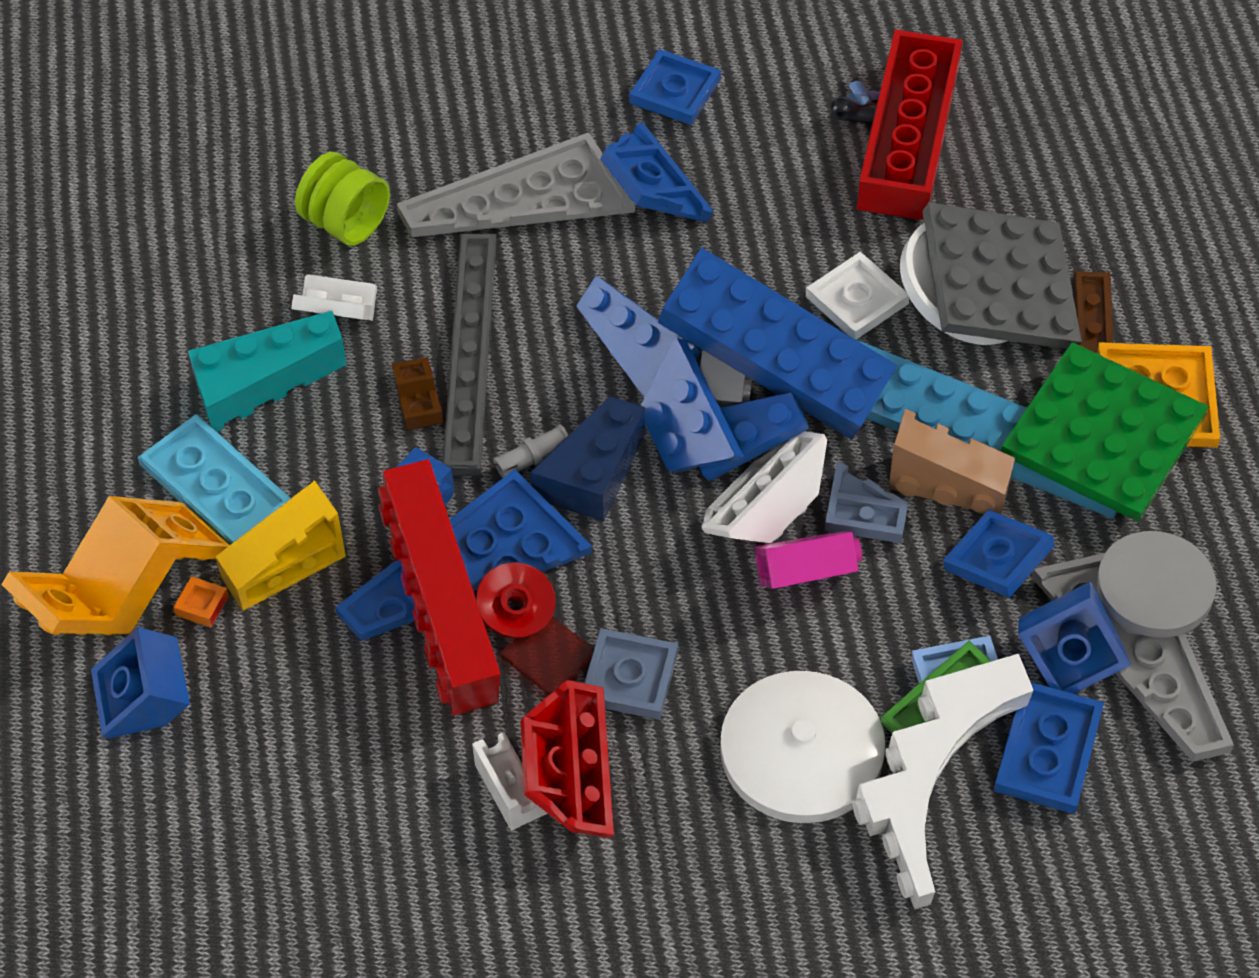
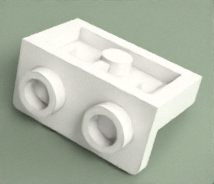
[291,275,377,321]

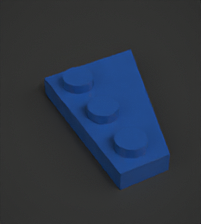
[700,392,809,482]

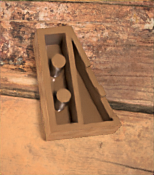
[888,409,1015,514]

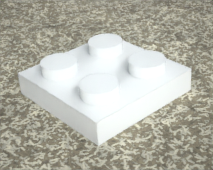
[806,252,909,340]

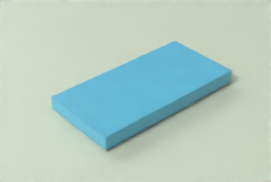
[137,414,291,545]

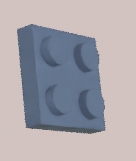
[585,628,678,720]

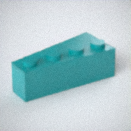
[188,311,347,432]

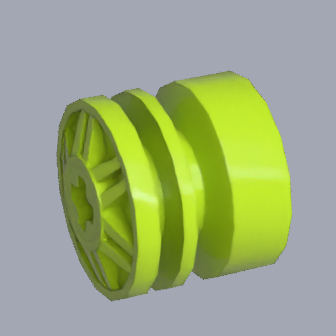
[294,151,390,246]

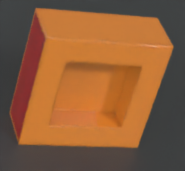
[173,576,229,628]

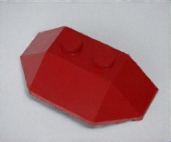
[520,680,614,838]

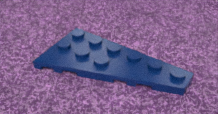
[335,469,592,641]

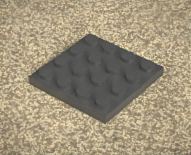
[923,202,1082,349]

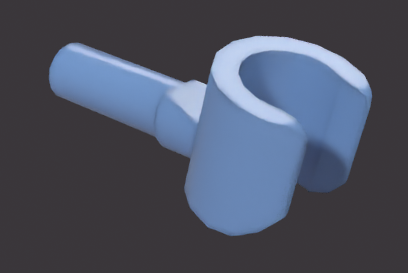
[846,81,880,106]

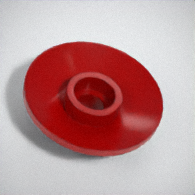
[476,562,556,639]

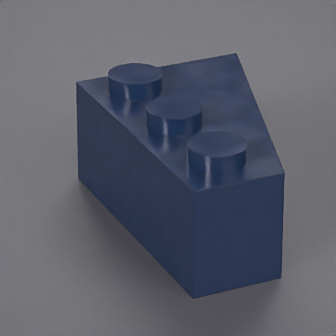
[531,397,645,521]

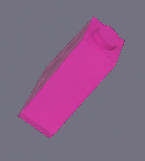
[753,531,862,589]

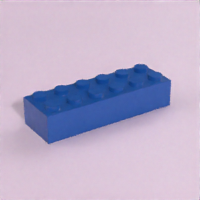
[658,247,898,440]

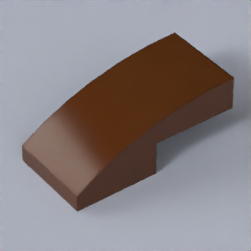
[392,357,444,430]

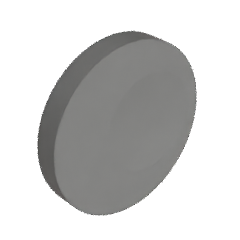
[1096,531,1216,638]

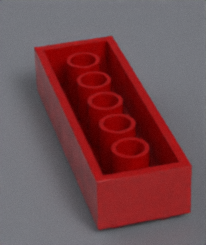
[857,29,963,221]
[378,459,501,716]

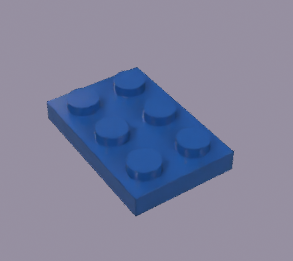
[994,682,1104,814]

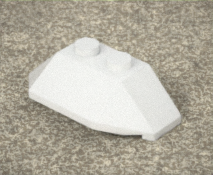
[702,431,827,543]

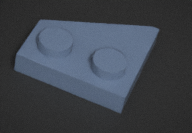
[825,462,908,543]

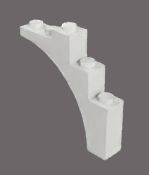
[852,654,1034,909]

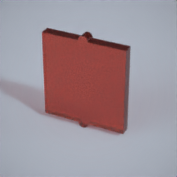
[500,616,594,695]

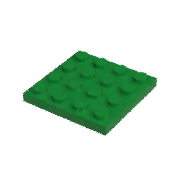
[1001,342,1209,522]

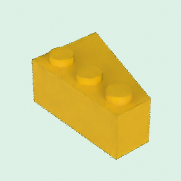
[215,481,346,611]

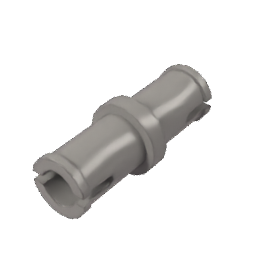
[493,424,569,478]

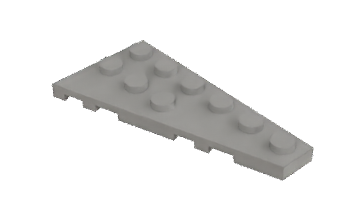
[397,132,635,237]

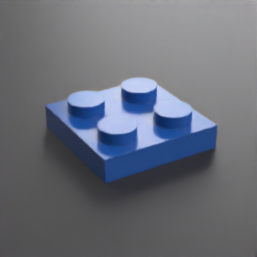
[629,49,721,125]
[943,510,1055,598]

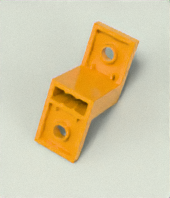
[1,496,230,636]

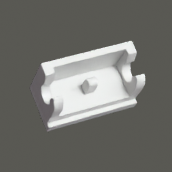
[472,733,548,831]

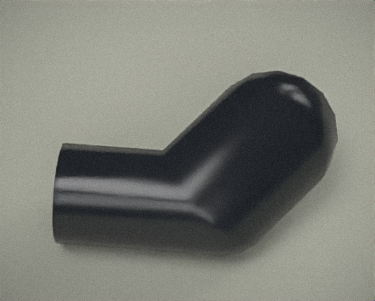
[831,96,876,124]

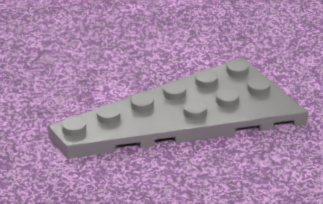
[1032,553,1234,762]

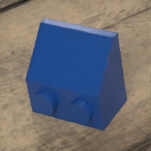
[1018,582,1131,694]
[91,627,190,739]

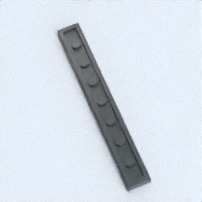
[442,234,497,476]

